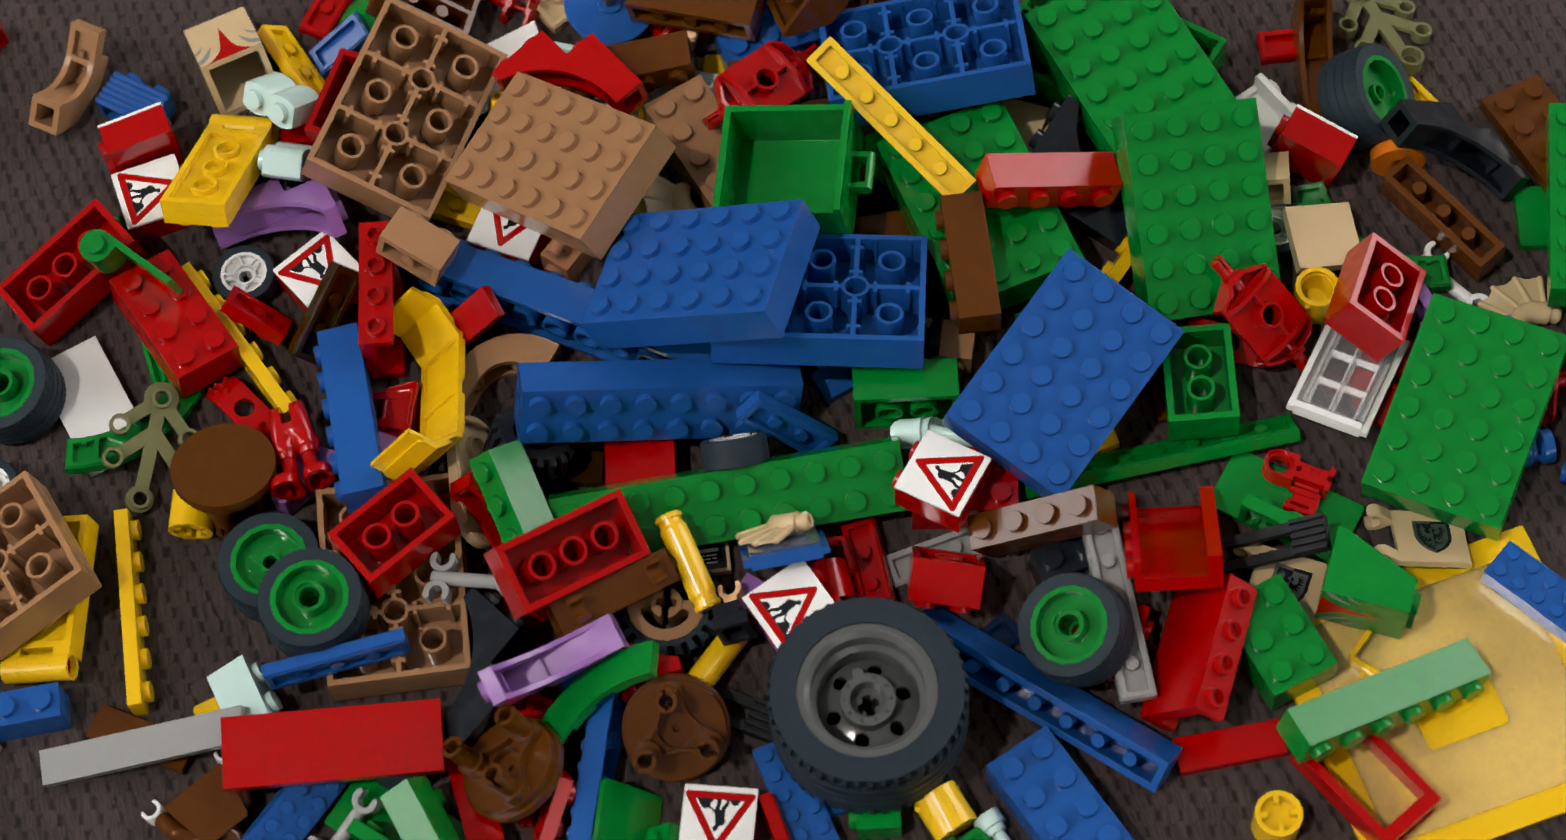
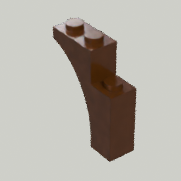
[1290,0,1334,118]

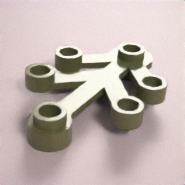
[1337,0,1432,76]
[101,382,197,514]

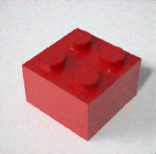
[907,546,986,613]

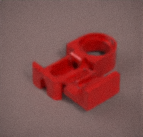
[1261,449,1336,516]

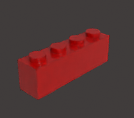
[975,151,1123,209]

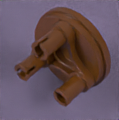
[170,423,277,538]
[622,673,731,782]
[442,704,564,823]

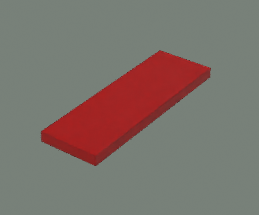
[221,698,446,792]

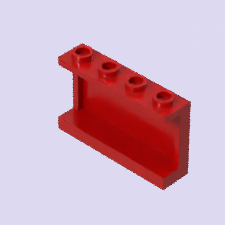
[358,221,406,380]
[1121,486,1224,592]
[1139,574,1257,732]

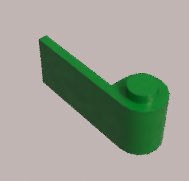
[79,229,183,295]

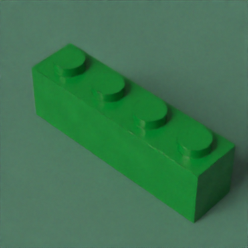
[468,439,554,544]

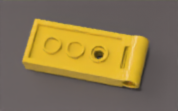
[160,114,280,228]
[0,514,99,684]

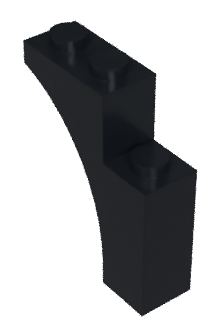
[1028,95,1127,250]
[1380,99,1530,201]
[443,587,533,748]

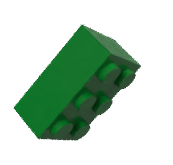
[1161,323,1240,441]
[852,355,959,429]
[1239,573,1338,711]

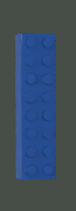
[1480,540,1566,643]
[567,692,627,840]
[752,742,840,840]
[239,781,349,840]

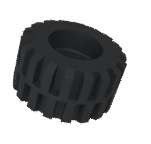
[483,404,577,493]

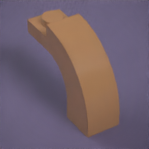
[28,19,108,136]
[462,333,563,416]

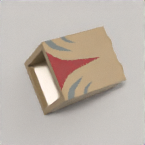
[183,6,274,115]

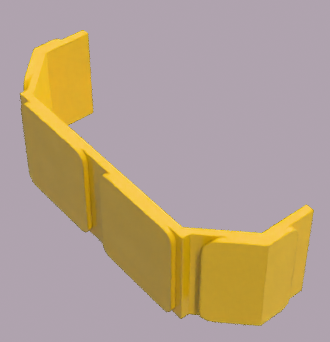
[370,286,465,480]

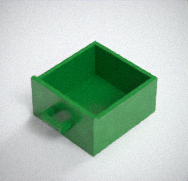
[712,100,876,234]

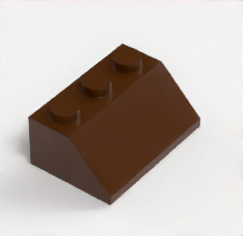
[766,0,850,37]

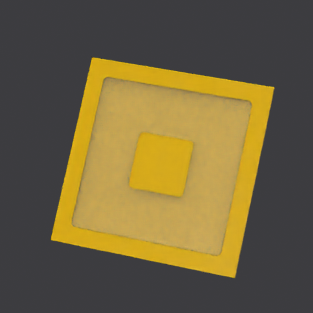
[1294,525,1566,840]

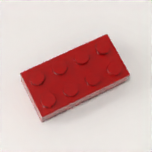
[0,198,150,347]
[109,249,242,399]
[483,488,651,619]

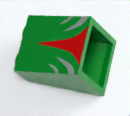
[1314,525,1421,639]

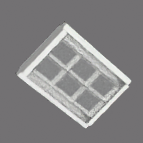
[1286,324,1410,438]

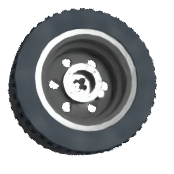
[766,596,969,815]

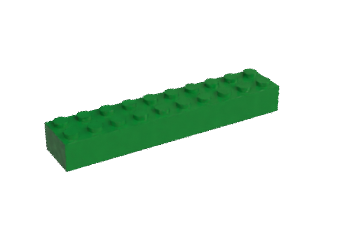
[548,436,908,552]

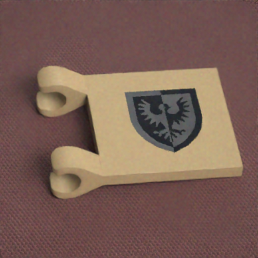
[1364,504,1472,568]
[1233,543,1327,623]

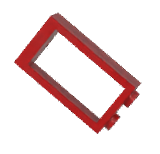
[1289,734,1442,840]

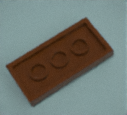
[1479,74,1561,193]

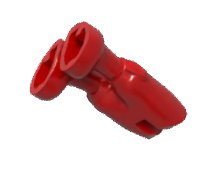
[268,400,335,500]

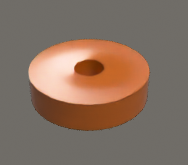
[1369,139,1426,176]

